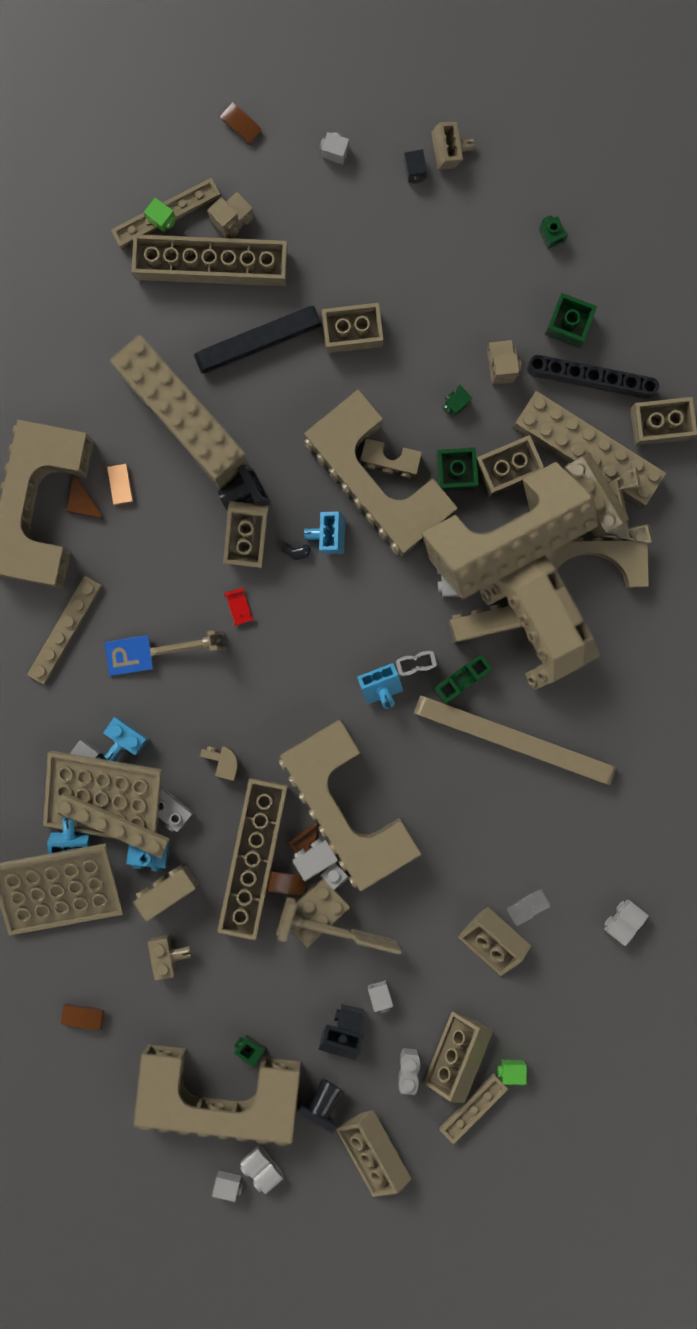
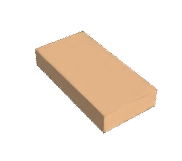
[107,464,133,505]

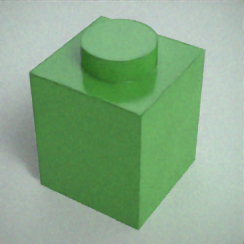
[143,198,176,233]
[497,1059,527,1085]

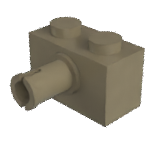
[431,121,475,170]
[148,934,192,981]

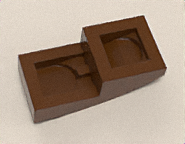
[220,103,262,144]
[266,871,307,895]
[61,1003,104,1030]

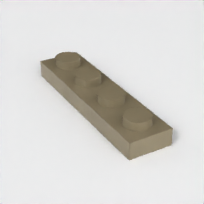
[439,1073,508,1144]

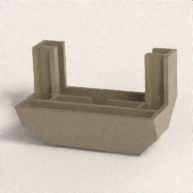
[479,555,600,690]

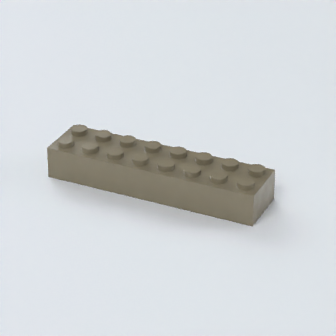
[132,234,288,286]
[513,391,666,509]
[217,778,288,940]

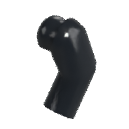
[282,543,311,560]

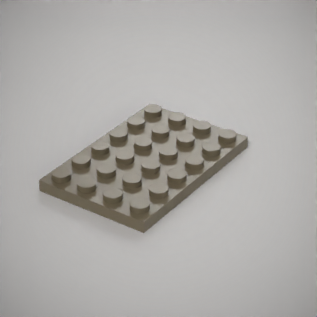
[43,751,162,839]
[0,844,124,936]

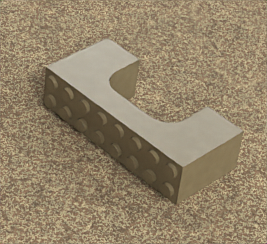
[110,334,250,489]
[304,389,458,557]
[0,420,94,589]
[422,462,598,599]
[279,720,421,891]
[134,1044,301,1146]

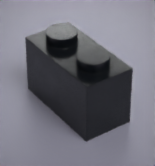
[318,1024,364,1060]

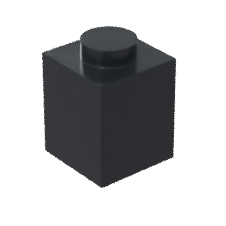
[404,149,427,183]
[334,1004,364,1033]

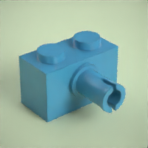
[304,511,345,554]
[357,663,403,709]
[103,717,149,762]
[47,817,90,854]
[127,843,170,871]

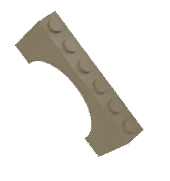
[546,538,649,589]

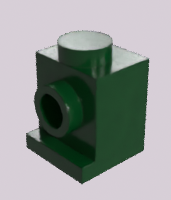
[539,215,568,249]
[442,384,473,417]
[234,1034,265,1067]

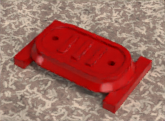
[223,587,254,626]

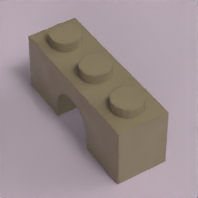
[360,439,422,479]

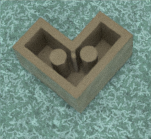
[207,192,254,238]
[487,340,522,385]

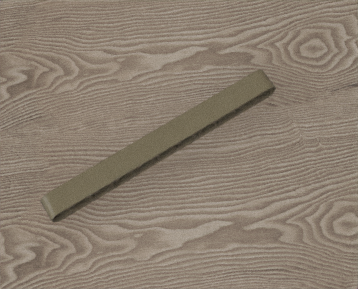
[414,695,617,785]

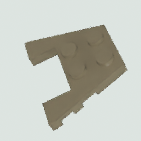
[591,467,654,543]

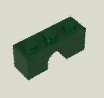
[433,654,492,704]

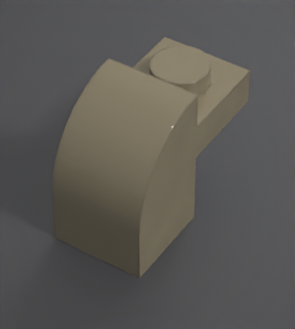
[200,746,239,781]

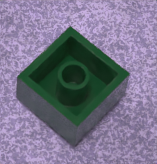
[544,293,597,348]
[436,447,479,492]

